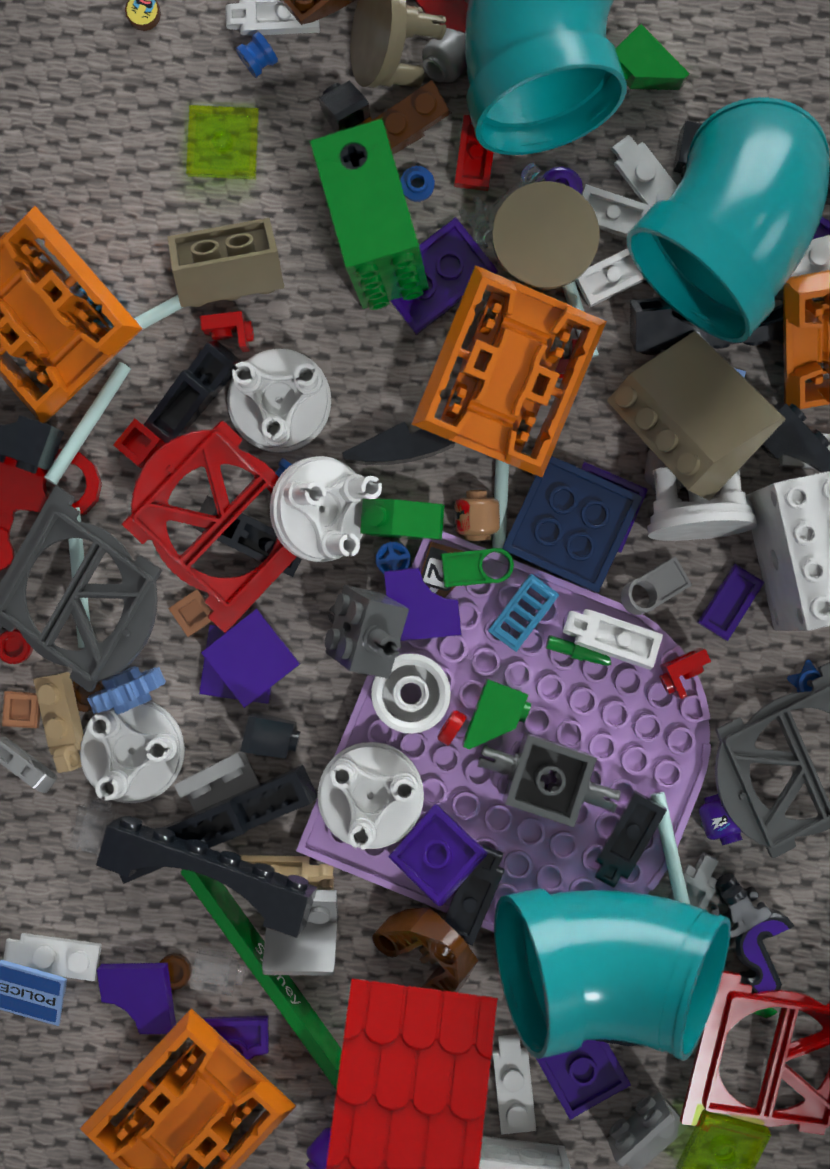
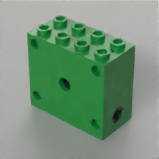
[310,119,429,310]

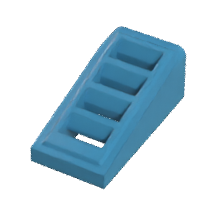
[488,574,559,652]

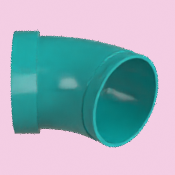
[465,0,627,155]
[626,97,829,343]
[494,888,731,1061]

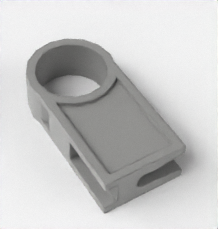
[621,556,692,615]
[0,736,58,793]

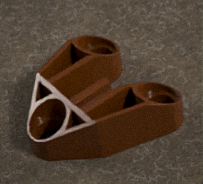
[372,907,479,992]

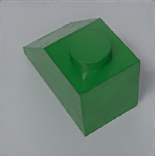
[615,24,690,90]
[360,498,444,540]
[462,678,531,750]

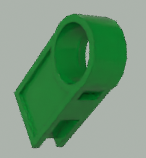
[441,548,514,588]

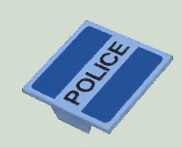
[0,960,67,1026]

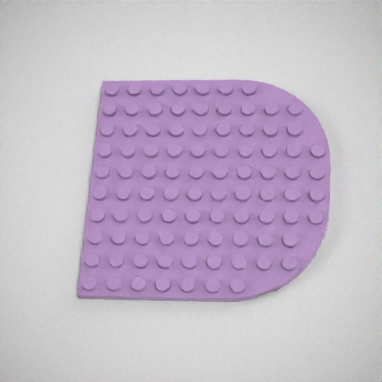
[296,531,711,932]

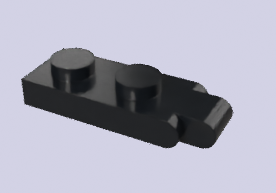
[594,790,667,888]
[443,844,504,946]

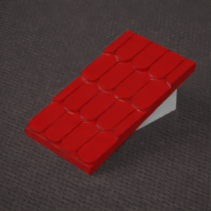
[326,978,498,1169]

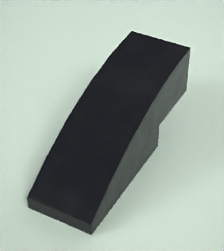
[144,340,242,443]
[342,421,455,465]

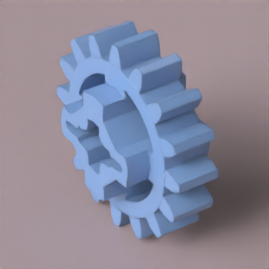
[87,666,166,715]

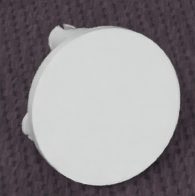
[227,349,331,453]
[270,456,382,562]
[647,467,757,541]
[79,701,185,803]
[318,742,424,850]

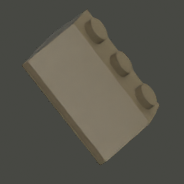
[167,218,284,308]

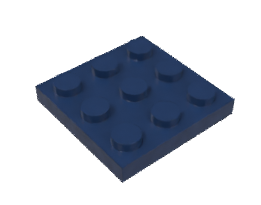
[502,456,643,594]

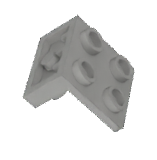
[174,751,260,813]
[262,890,338,976]
[607,1092,689,1169]

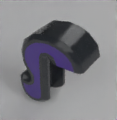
[730,908,795,994]

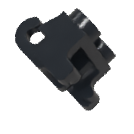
[711,873,771,937]

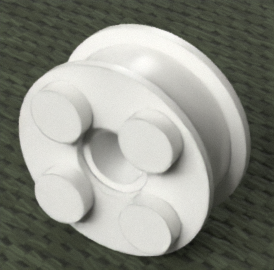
[371,654,451,734]

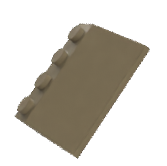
[607,331,786,501]

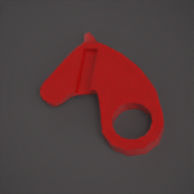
[0,449,102,571]

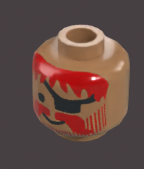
[454,490,500,541]

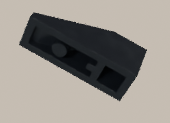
[192,495,302,577]

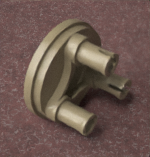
[350,0,446,89]
[492,181,600,294]

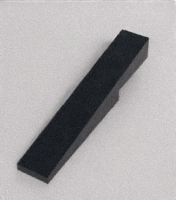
[119,765,318,884]

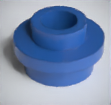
[400,166,435,202]

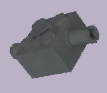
[325,585,409,679]
[477,732,621,827]

